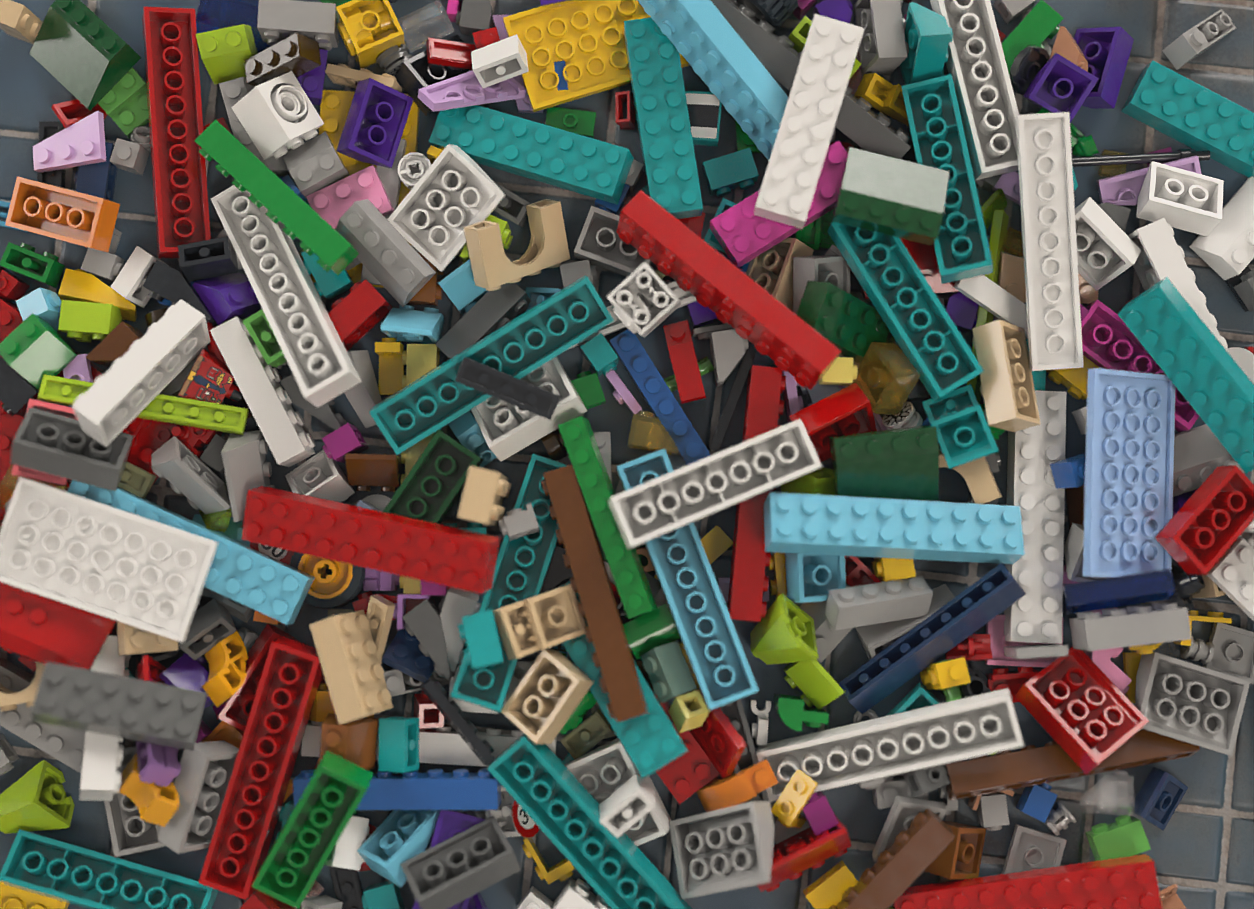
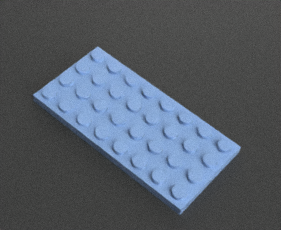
[1083,368,1175,579]

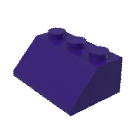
[1074,27,1134,109]
[336,78,413,168]

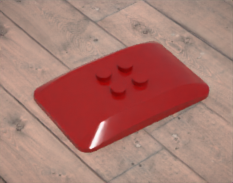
[0,582,117,670]

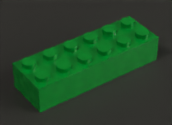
[252,750,373,909]

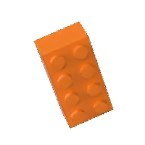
[5,176,120,252]

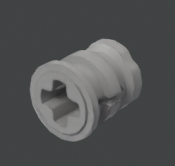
[1180,635,1214,664]
[1045,802,1077,836]

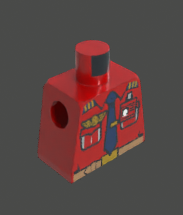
[179,348,243,404]

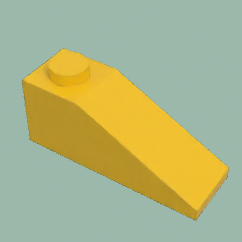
[58,269,137,322]

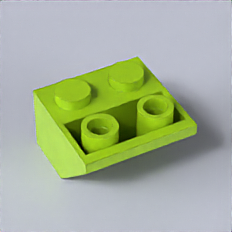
[58,300,123,343]

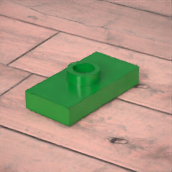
[545,107,596,138]

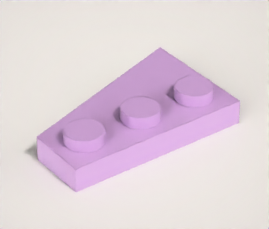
[33,111,106,173]

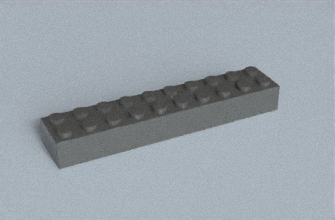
[711,0,912,160]

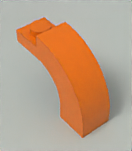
[696,758,779,812]

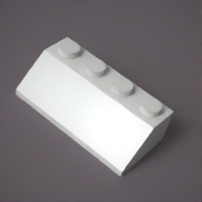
[1189,177,1254,280]

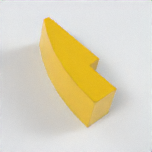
[854,73,909,126]

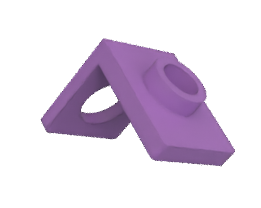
[393,594,431,629]

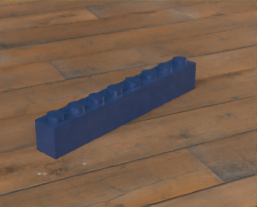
[838,563,1026,714]

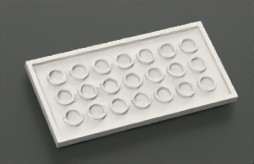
[0,477,219,642]

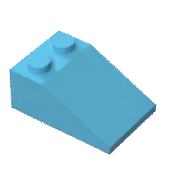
[381,305,445,344]
[357,810,440,887]

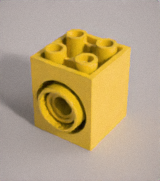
[336,0,405,69]

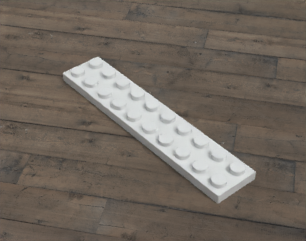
[1016,112,1083,371]

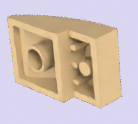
[493,584,586,660]

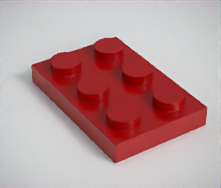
[690,688,746,778]

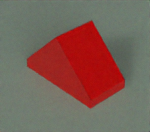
[51,99,107,128]

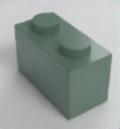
[641,641,697,704]

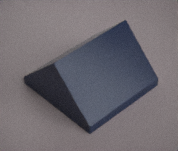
[1129,767,1188,831]

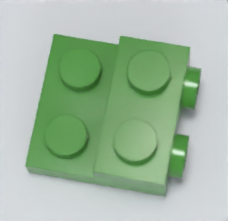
[98,67,149,138]

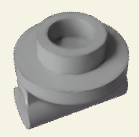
[235,627,259,654]

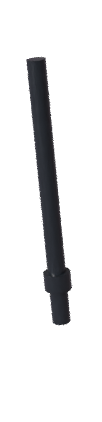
[1072,149,1210,167]

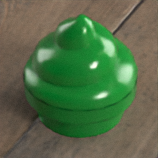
[1071,134,1099,157]

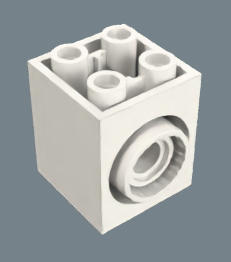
[231,71,324,160]
[607,262,681,338]

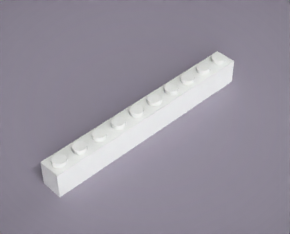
[301,721,557,767]

